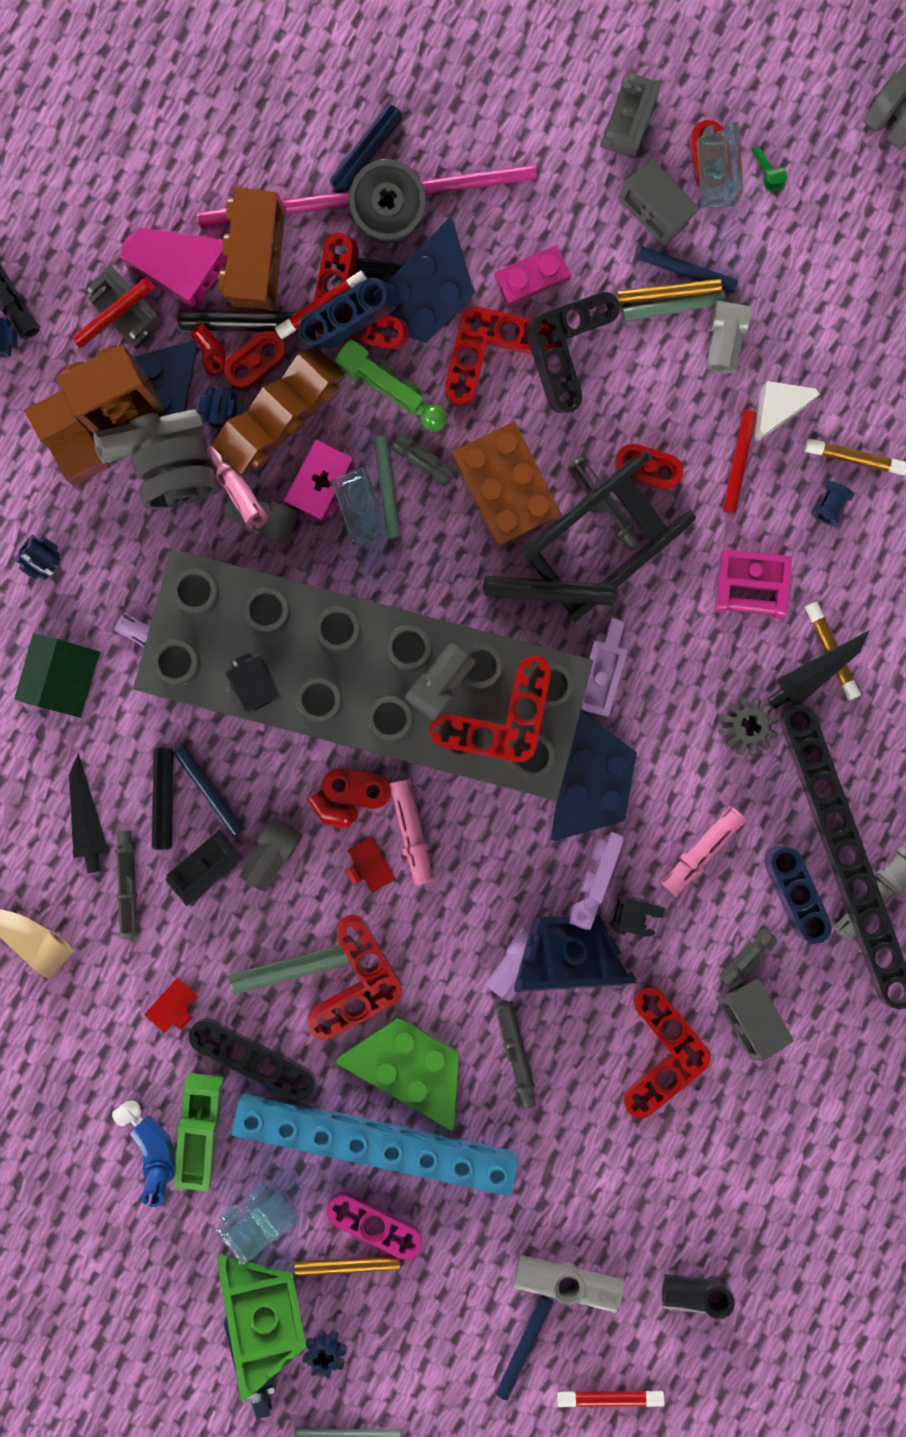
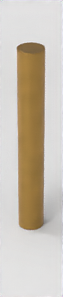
[617,279,722,305]
[294,1255,401,1276]

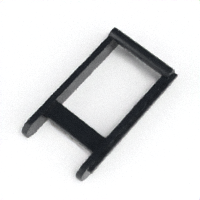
[521,450,696,622]

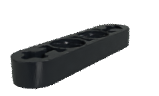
[189,1019,315,1101]

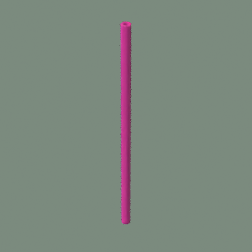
[197,165,537,227]

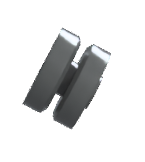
[863,62,906,151]
[349,159,426,243]
[131,436,219,509]

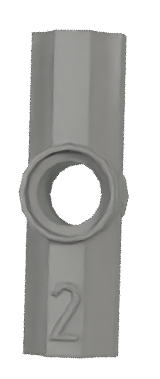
[93,409,204,464]
[513,1255,624,1313]

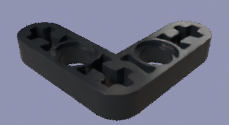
[526,292,620,413]

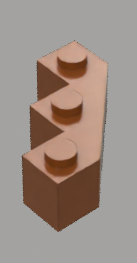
[211,347,345,474]

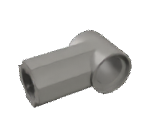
[706,300,752,374]

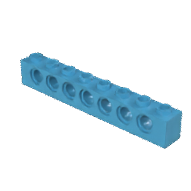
[231,1092,518,1197]

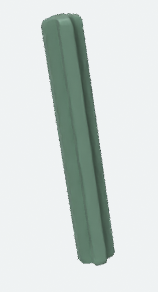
[229,941,365,994]

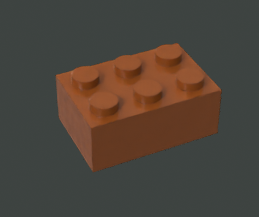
[219,187,286,311]
[56,344,164,433]
[452,421,562,552]

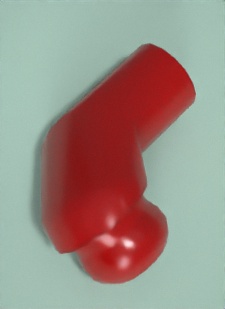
[190,324,225,376]
[307,790,358,829]

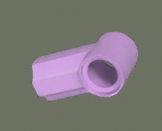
[485,927,530,1002]

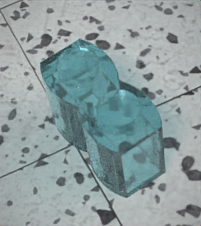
[216,1181,300,1265]

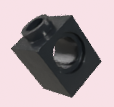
[225,653,282,714]

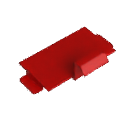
[345,836,396,893]
[144,977,198,1033]

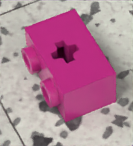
[284,439,357,525]

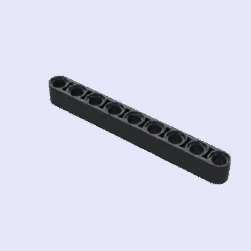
[781,705,906,1010]

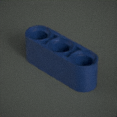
[298,278,399,349]
[764,846,832,944]

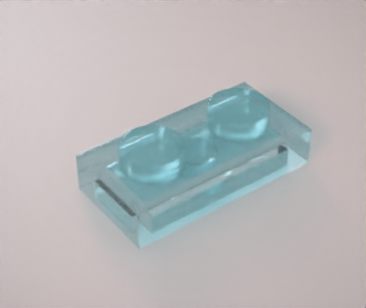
[331,467,388,546]

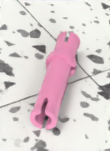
[208,446,268,529]
[389,779,435,886]
[660,806,747,898]

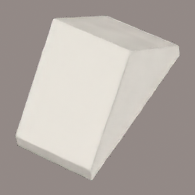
[753,381,820,442]

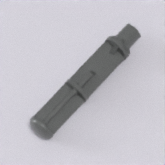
[567,457,641,551]
[114,831,139,939]
[494,1000,536,1109]

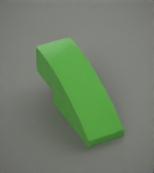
[174,1073,224,1192]

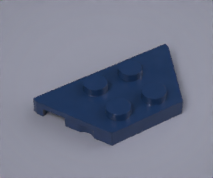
[373,218,476,343]
[133,340,199,417]
[550,711,637,841]
[514,915,636,993]

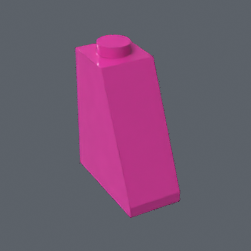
[120,227,227,310]

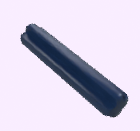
[330,104,402,192]

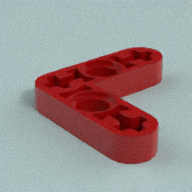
[314,233,409,349]
[445,307,556,407]
[430,656,551,762]
[307,915,402,1040]
[623,985,711,1119]

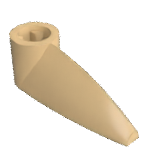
[0,909,74,979]

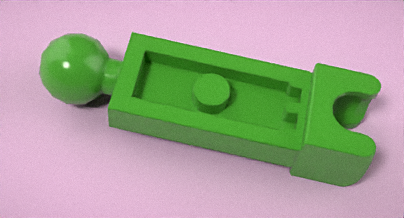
[334,339,447,431]

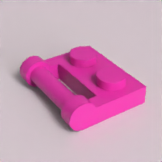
[715,549,792,619]

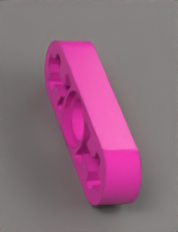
[327,1192,422,1260]

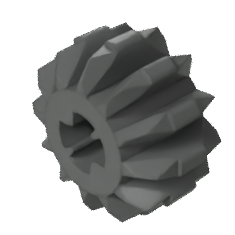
[718,697,778,756]

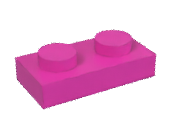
[494,245,571,307]

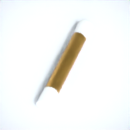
[804,438,906,476]
[805,601,861,701]

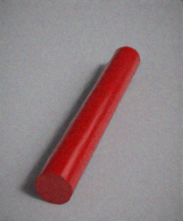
[73,277,154,348]
[723,410,757,514]

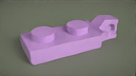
[581,618,628,717]
[569,832,624,930]

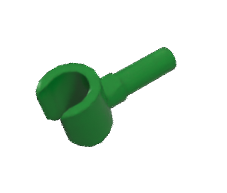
[752,146,787,191]

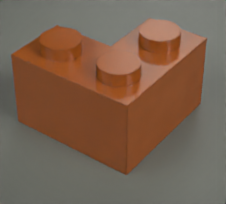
[24,390,110,486]

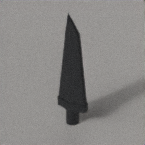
[767,630,870,709]
[69,753,109,874]

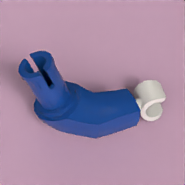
[112,1101,176,1207]

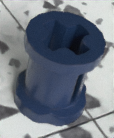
[810,481,855,527]

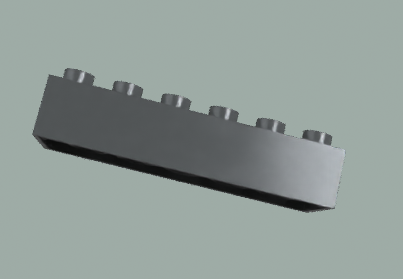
[133,549,594,801]

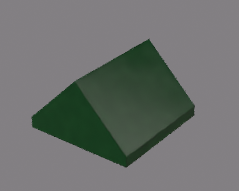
[14,633,100,718]

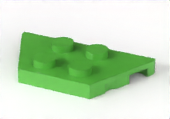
[335,1016,459,1131]
[217,1255,306,1401]

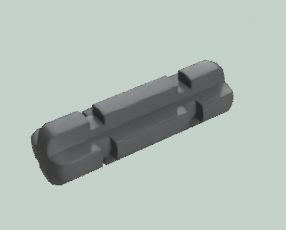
[392,434,455,486]
[719,928,778,989]

